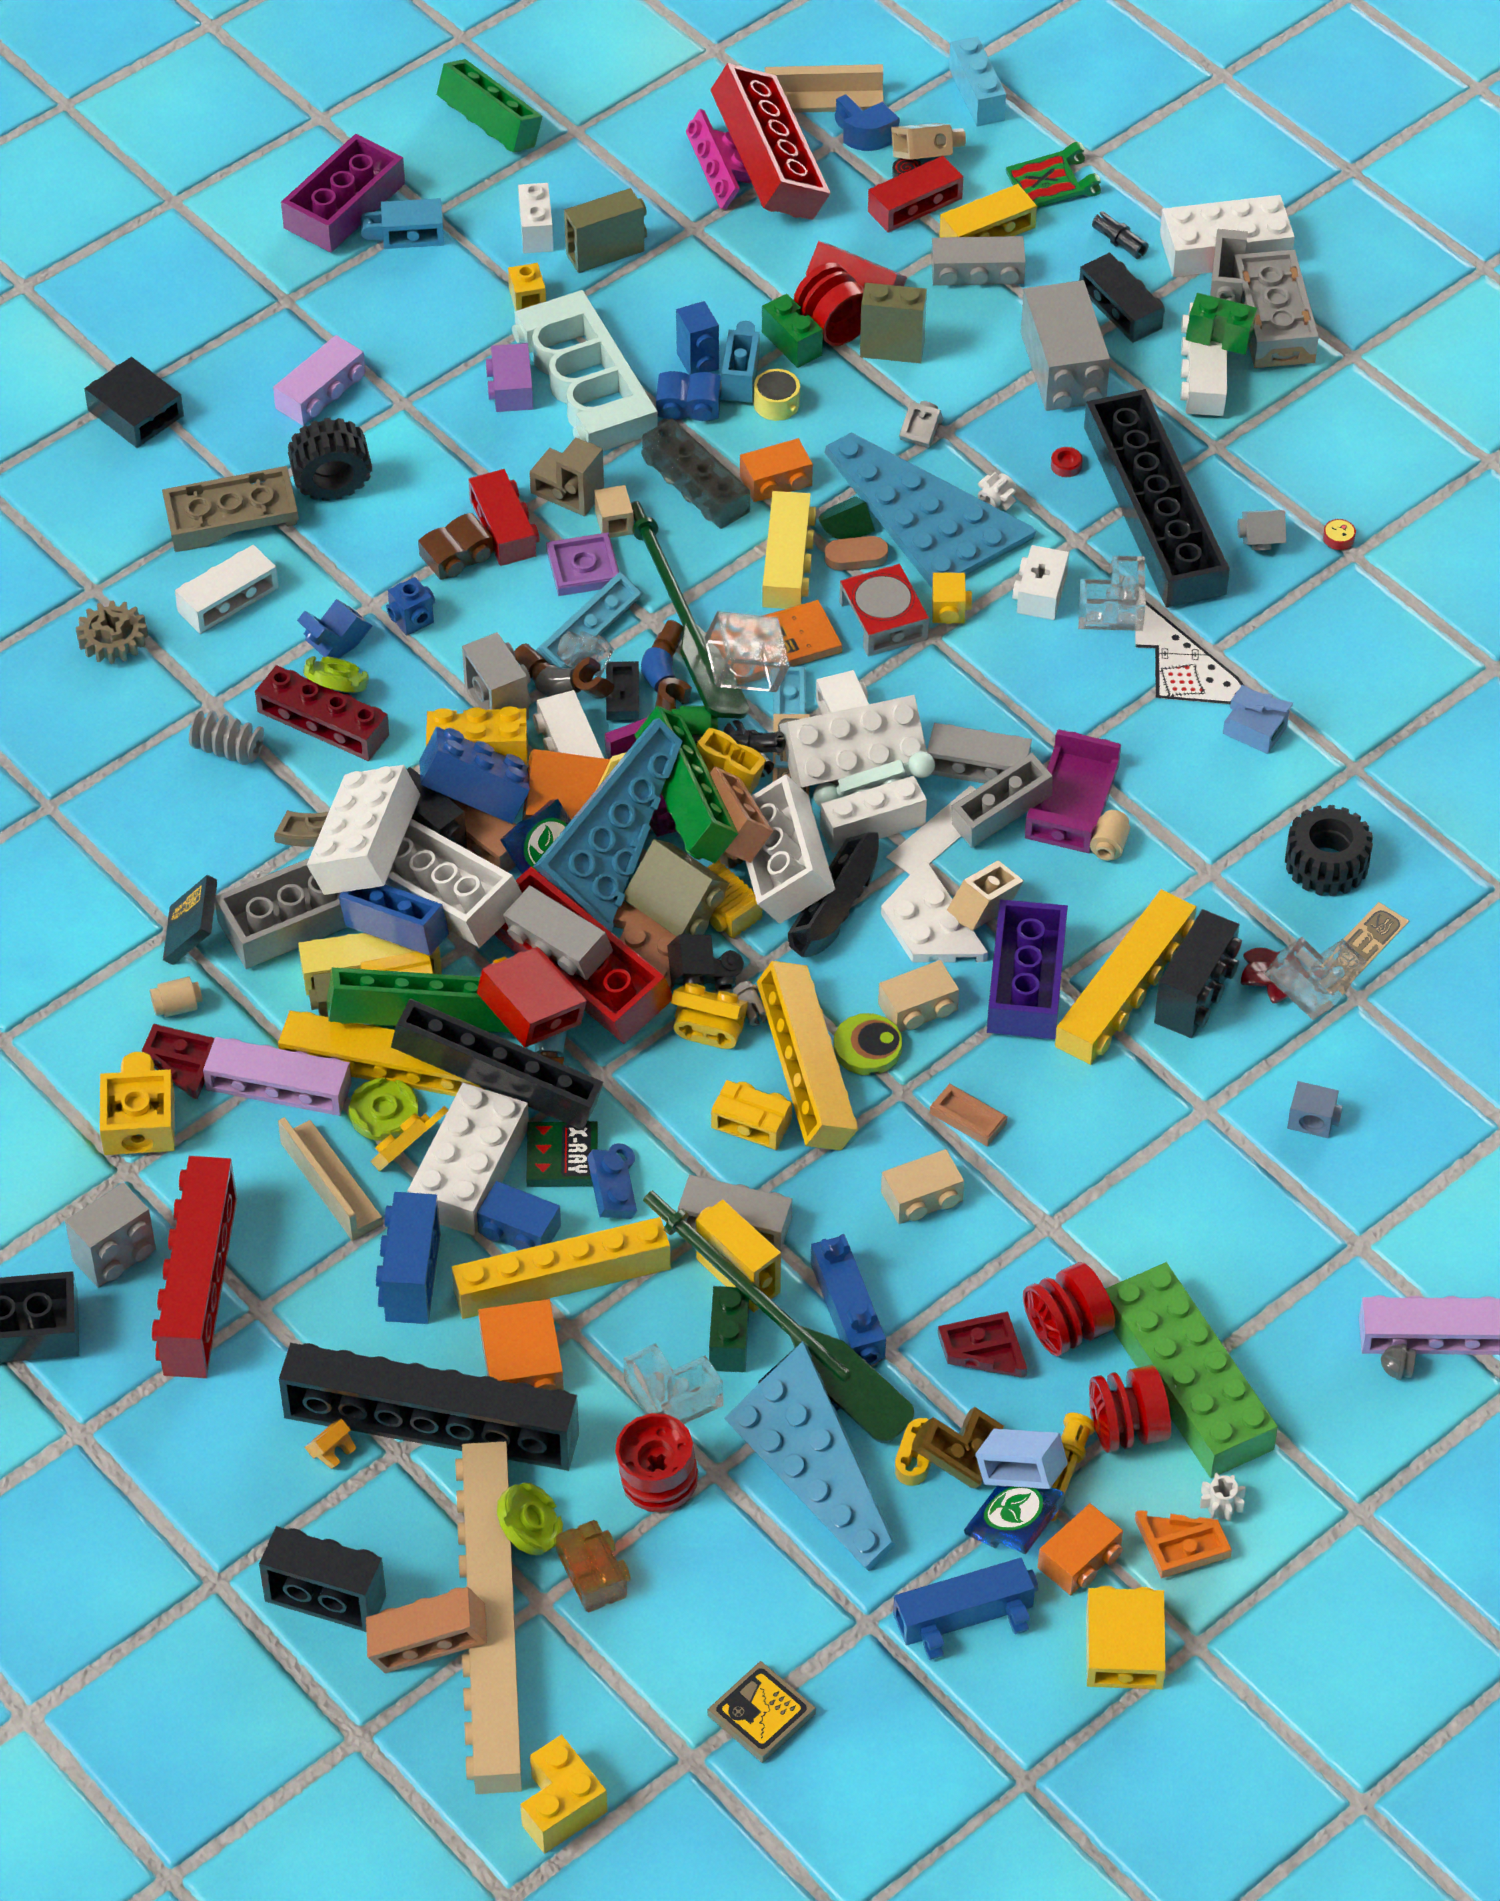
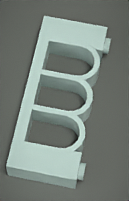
[512,290,658,451]

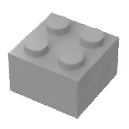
[462,632,532,720]
[65,1182,156,1288]

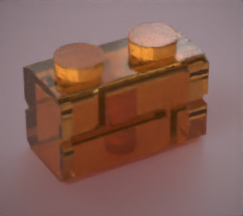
[555,1520,631,1613]

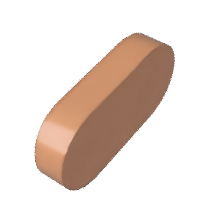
[824,536,888,571]

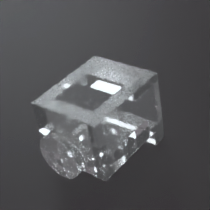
[557,631,614,677]

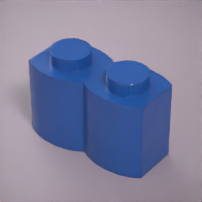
[656,371,721,421]

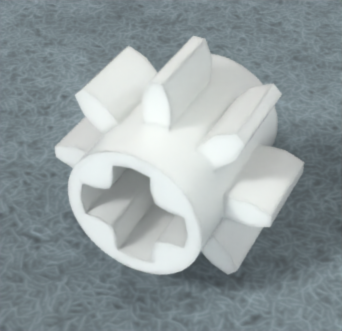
[978,472,1016,510]
[1200,1473,1246,1521]

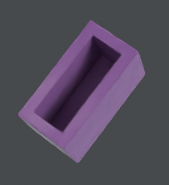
[486,343,533,412]

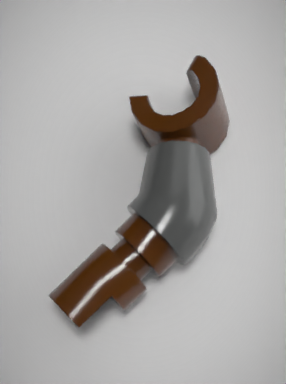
[514,643,614,699]

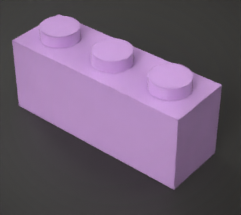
[273,335,366,425]

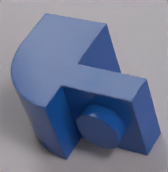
[835,94,900,151]
[297,599,372,658]

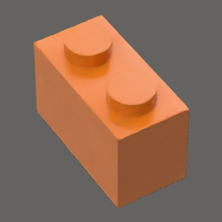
[740,438,813,502]
[1037,1503,1123,1596]

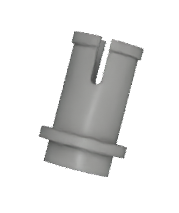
[733,981,768,1026]

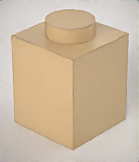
[594,485,634,538]

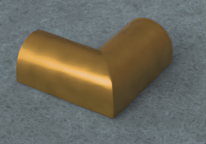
[912,1407,1004,1488]

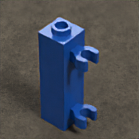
[811,1234,886,1365]
[893,1557,1038,1660]

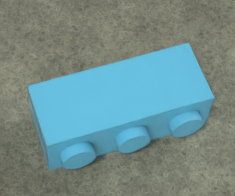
[949,36,1006,126]

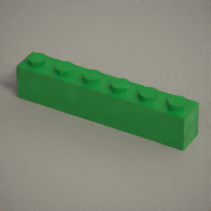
[635,705,739,863]
[327,967,511,1033]

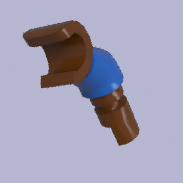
[641,620,692,712]

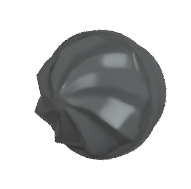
[1381,1344,1416,1380]

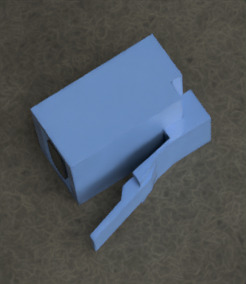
[1223,685,1293,754]

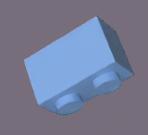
[976,1429,1068,1489]

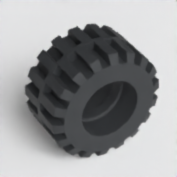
[288,418,372,501]
[1285,805,1373,896]

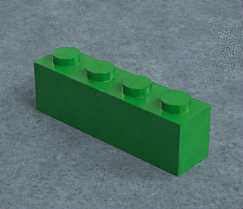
[436,59,543,152]

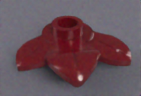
[1240,947,1303,1003]

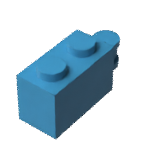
[361,198,444,249]
[721,321,760,403]

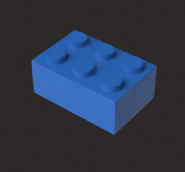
[419,726,530,824]
[376,1192,441,1324]

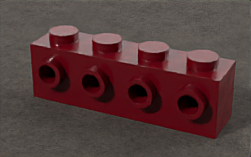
[255,665,389,761]

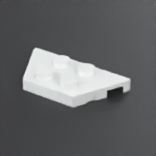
[881,861,988,962]

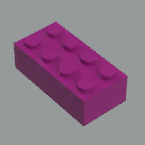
[281,134,405,252]

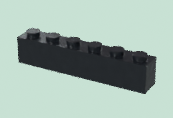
[391,998,603,1131]

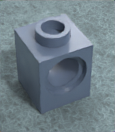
[1287,1081,1343,1138]

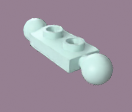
[813,751,935,807]

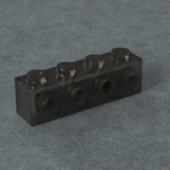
[641,418,750,529]

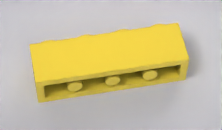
[762,491,816,609]
[298,933,442,996]

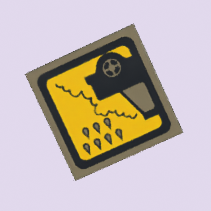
[707,1661,816,1763]

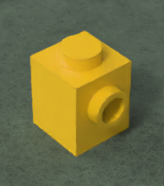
[508,263,546,311]
[932,573,972,624]

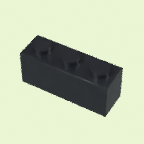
[1079,252,1165,343]

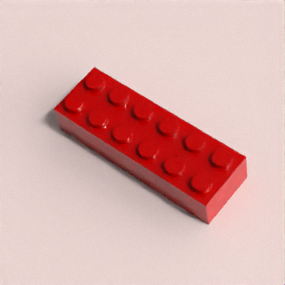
[710,63,831,220]
[494,867,673,1044]
[152,1156,237,1378]

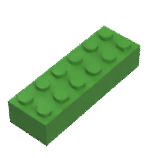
[1105,1262,1278,1478]

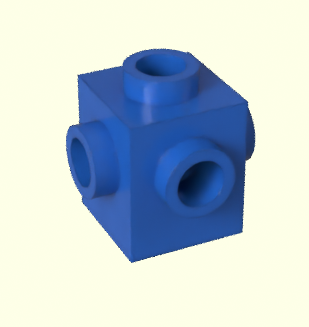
[386,577,435,636]

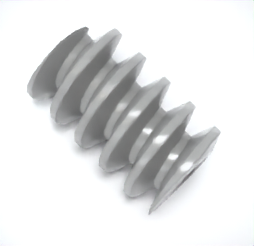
[189,710,264,765]

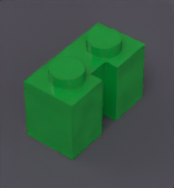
[762,293,823,368]
[1185,293,1257,355]

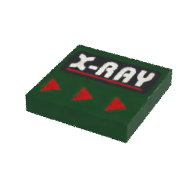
[526,1121,598,1187]

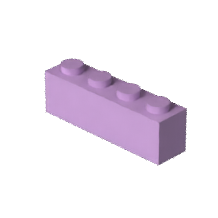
[203,1037,352,1116]
[1359,1295,1500,1355]

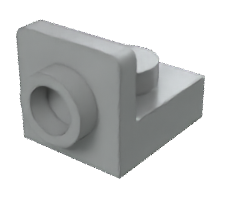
[899,401,943,448]

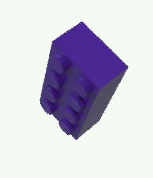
[987,899,1068,1039]

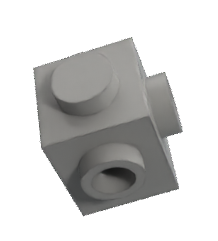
[1237,510,1286,550]

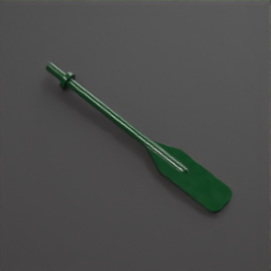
[631,501,749,719]
[643,1190,914,1443]

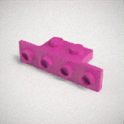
[686,109,751,210]

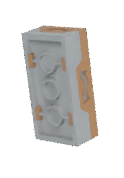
[1232,249,1319,368]

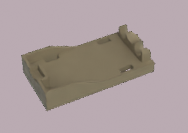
[162,466,299,552]

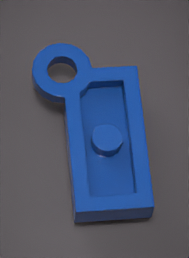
[587,1143,637,1219]

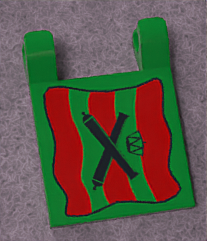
[1006,142,1101,208]

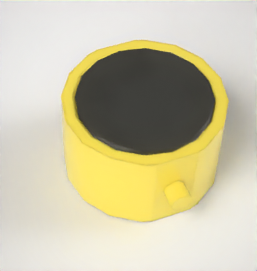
[753,369,800,421]

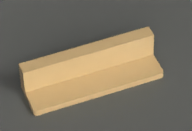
[765,64,884,113]
[278,1117,383,1241]

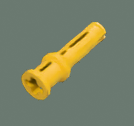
[1038,1412,1095,1521]

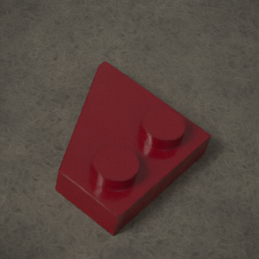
[142,1024,215,1099]
[938,1311,1027,1377]

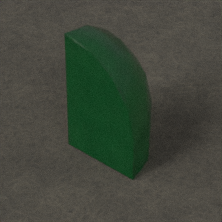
[818,496,875,539]

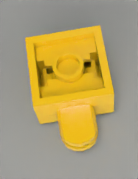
[100,1052,175,1155]

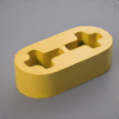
[673,1008,741,1049]
[895,1418,932,1486]

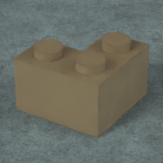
[530,437,604,516]

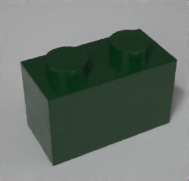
[709,1286,749,1372]

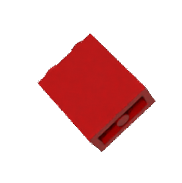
[477,947,587,1047]

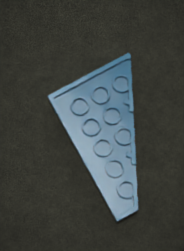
[824,432,1036,588]

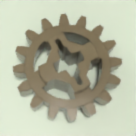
[76,601,148,664]

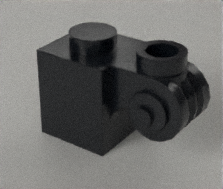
[667,934,744,990]

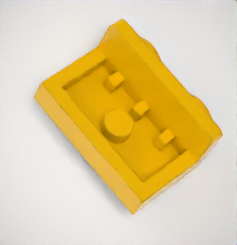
[671,983,749,1034]

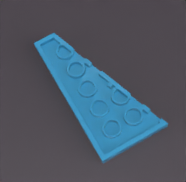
[534,718,682,932]
[724,1341,896,1571]

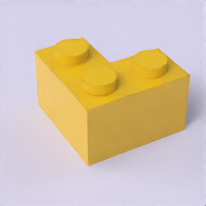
[520,1734,608,1854]

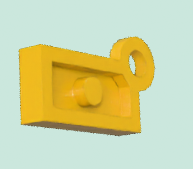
[370,1106,448,1171]

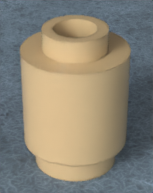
[1090,810,1130,860]
[150,977,203,1017]

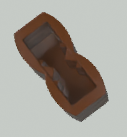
[418,513,494,580]

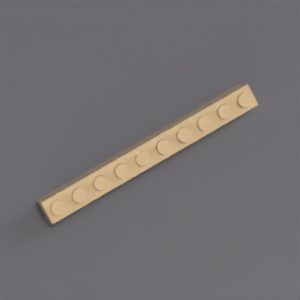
[455,1441,522,1794]

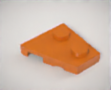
[1134,1510,1232,1579]

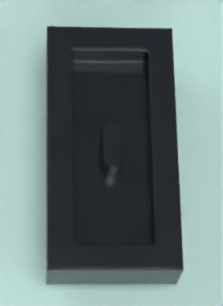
[606,661,639,720]

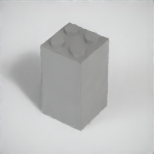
[1021,280,1110,411]

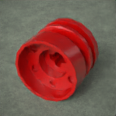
[793,263,864,346]
[1023,1262,1115,1356]
[1089,1365,1171,1453]
[615,1413,699,1512]

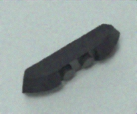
[788,832,879,957]

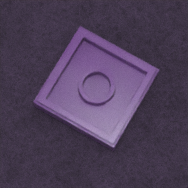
[546,532,619,596]

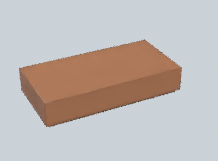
[930,1083,1008,1147]

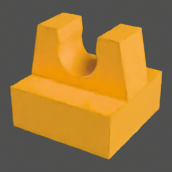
[304,1419,356,1469]

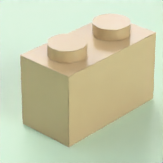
[947,860,1024,931]
[878,960,959,1032]
[881,1149,964,1224]

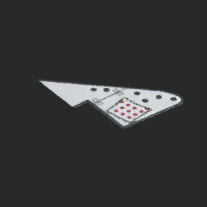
[1135,594,1244,704]

